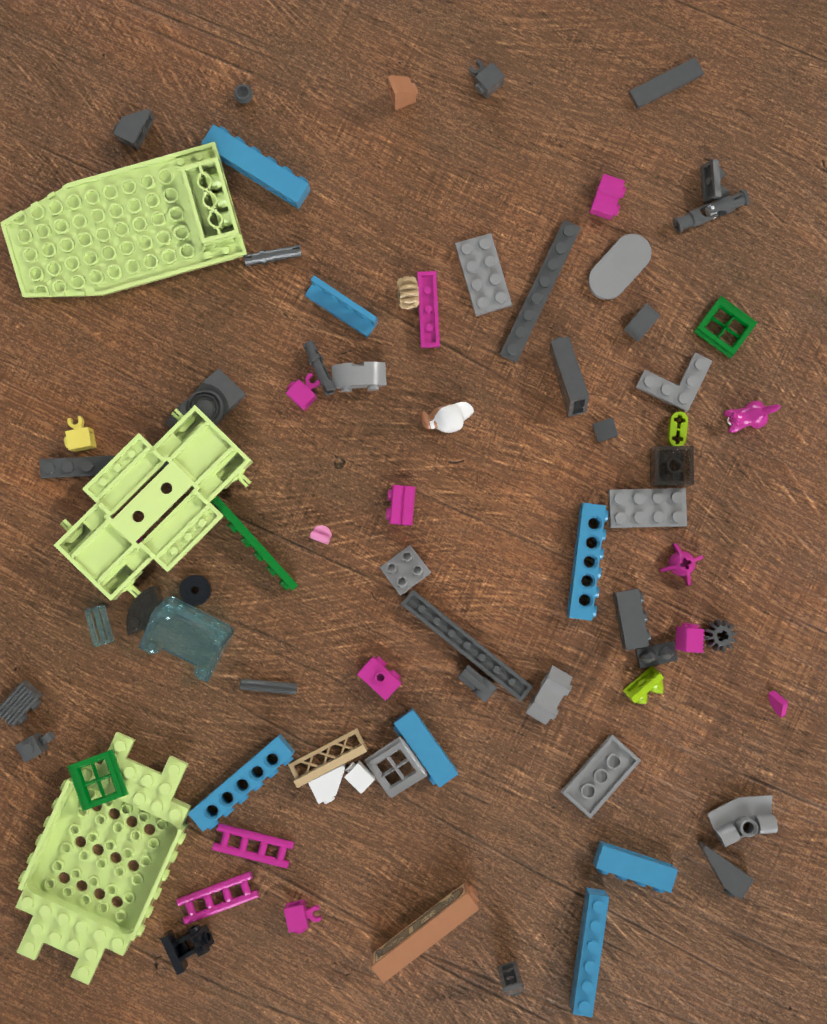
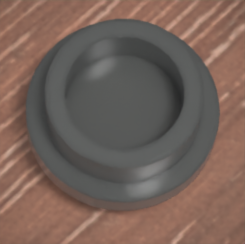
[234,84,253,104]

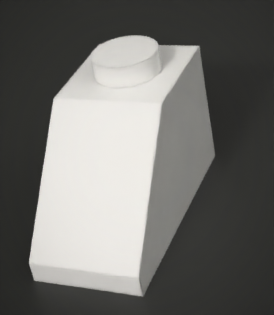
[308,763,346,804]

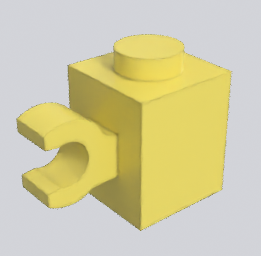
[64,416,97,452]

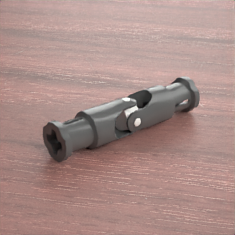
[673,189,750,234]

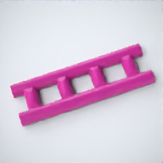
[212,823,294,869]
[176,871,259,925]

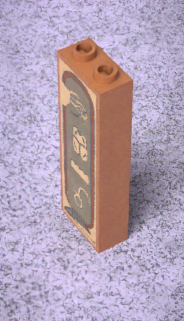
[371,882,480,983]

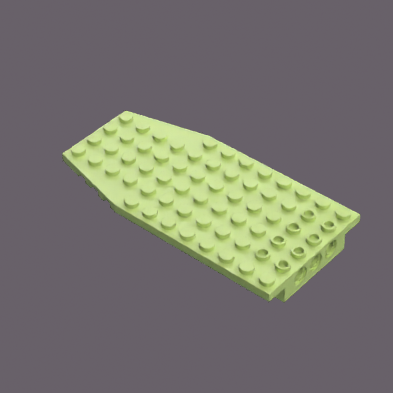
[0,142,247,298]

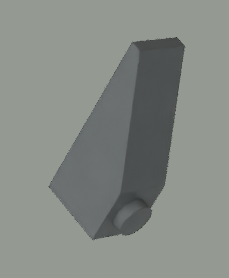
[698,841,754,900]
[497,960,525,996]

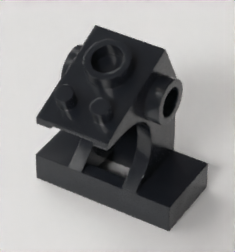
[160,924,214,975]

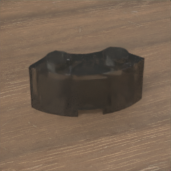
[126,586,165,635]

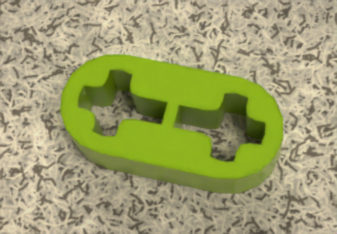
[667,411,688,448]

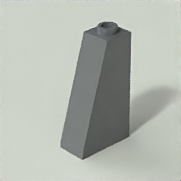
[550,336,589,417]

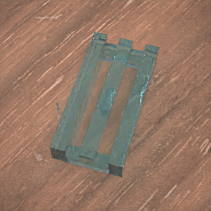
[84,605,114,647]

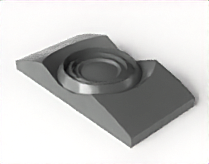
[166,369,246,428]

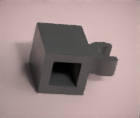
[469,60,505,99]
[15,731,56,763]

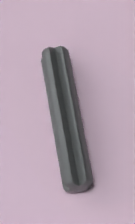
[240,679,297,694]

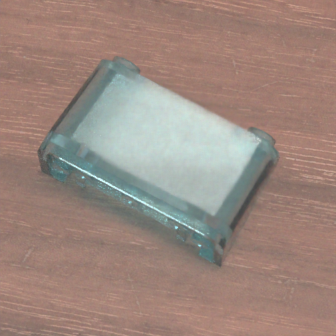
[139,597,234,683]

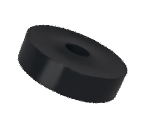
[180,575,212,606]

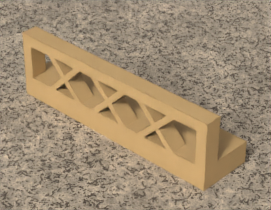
[288,728,368,788]

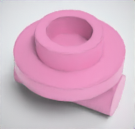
[310,525,332,545]

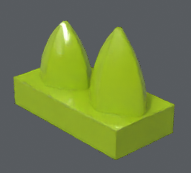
[623,666,664,704]

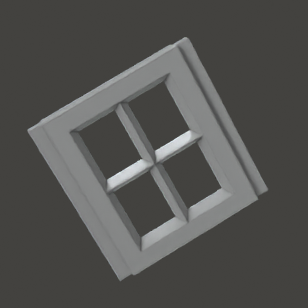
[365,737,427,798]

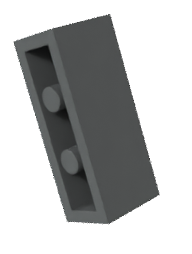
[612,588,651,650]

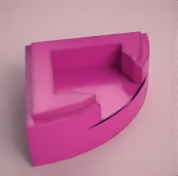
[769,690,788,718]

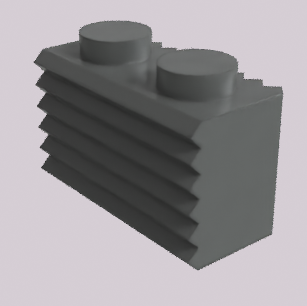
[0,680,44,727]

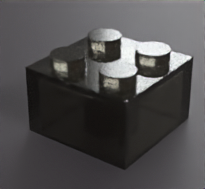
[650,446,694,487]

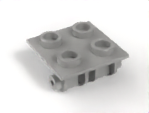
[380,545,431,596]

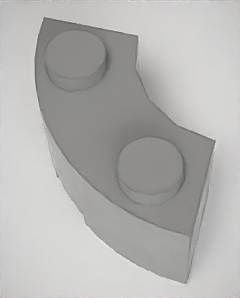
[332,362,387,392]
[526,665,572,725]

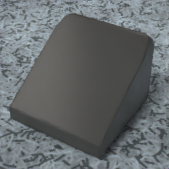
[592,418,618,442]

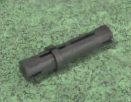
[244,244,302,267]
[303,341,336,395]

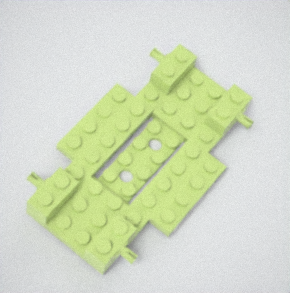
[54,405,253,601]

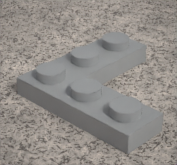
[635,353,712,412]

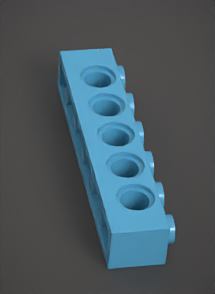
[566,503,608,621]
[188,734,295,832]

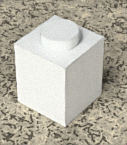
[344,760,375,794]

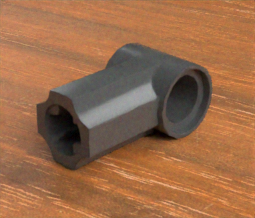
[458,665,498,703]

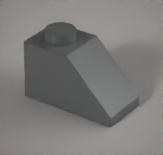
[113,109,155,151]

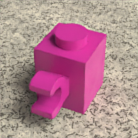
[286,373,320,411]
[284,899,322,934]

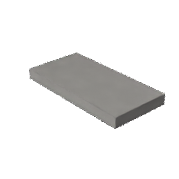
[560,734,641,819]

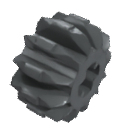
[703,619,737,652]

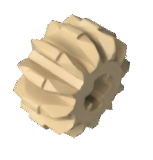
[397,276,419,309]

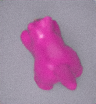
[724,400,781,433]

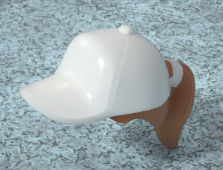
[418,402,474,433]

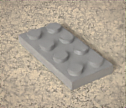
[455,233,512,317]
[608,488,687,528]

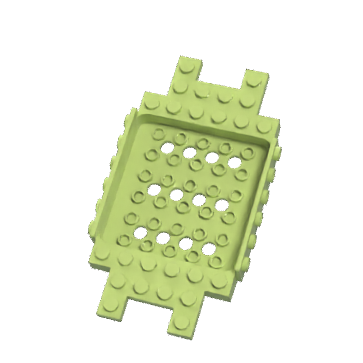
[16,732,192,985]

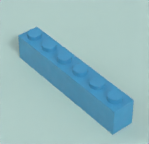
[201,124,311,209]
[569,887,609,1017]

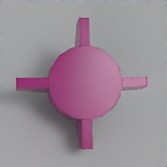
[659,543,703,586]

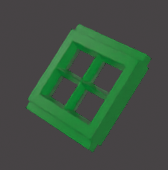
[694,296,758,359]
[67,749,129,811]

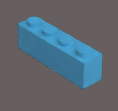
[393,708,458,788]
[593,841,678,893]

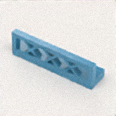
[305,276,378,338]

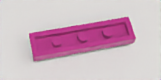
[417,271,440,348]

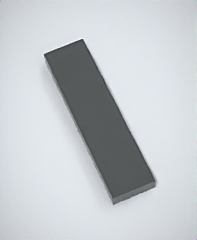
[628,57,704,110]

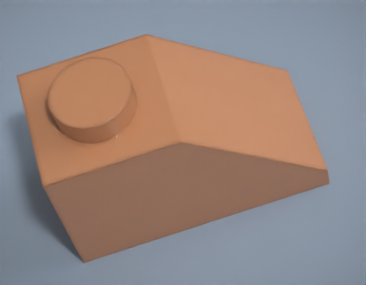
[388,75,418,110]

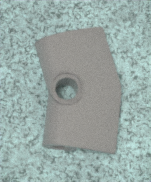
[707,795,778,848]

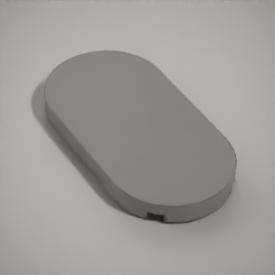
[588,234,652,300]

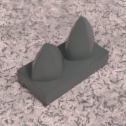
[701,159,730,203]
[635,641,678,668]

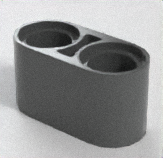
[623,303,661,342]

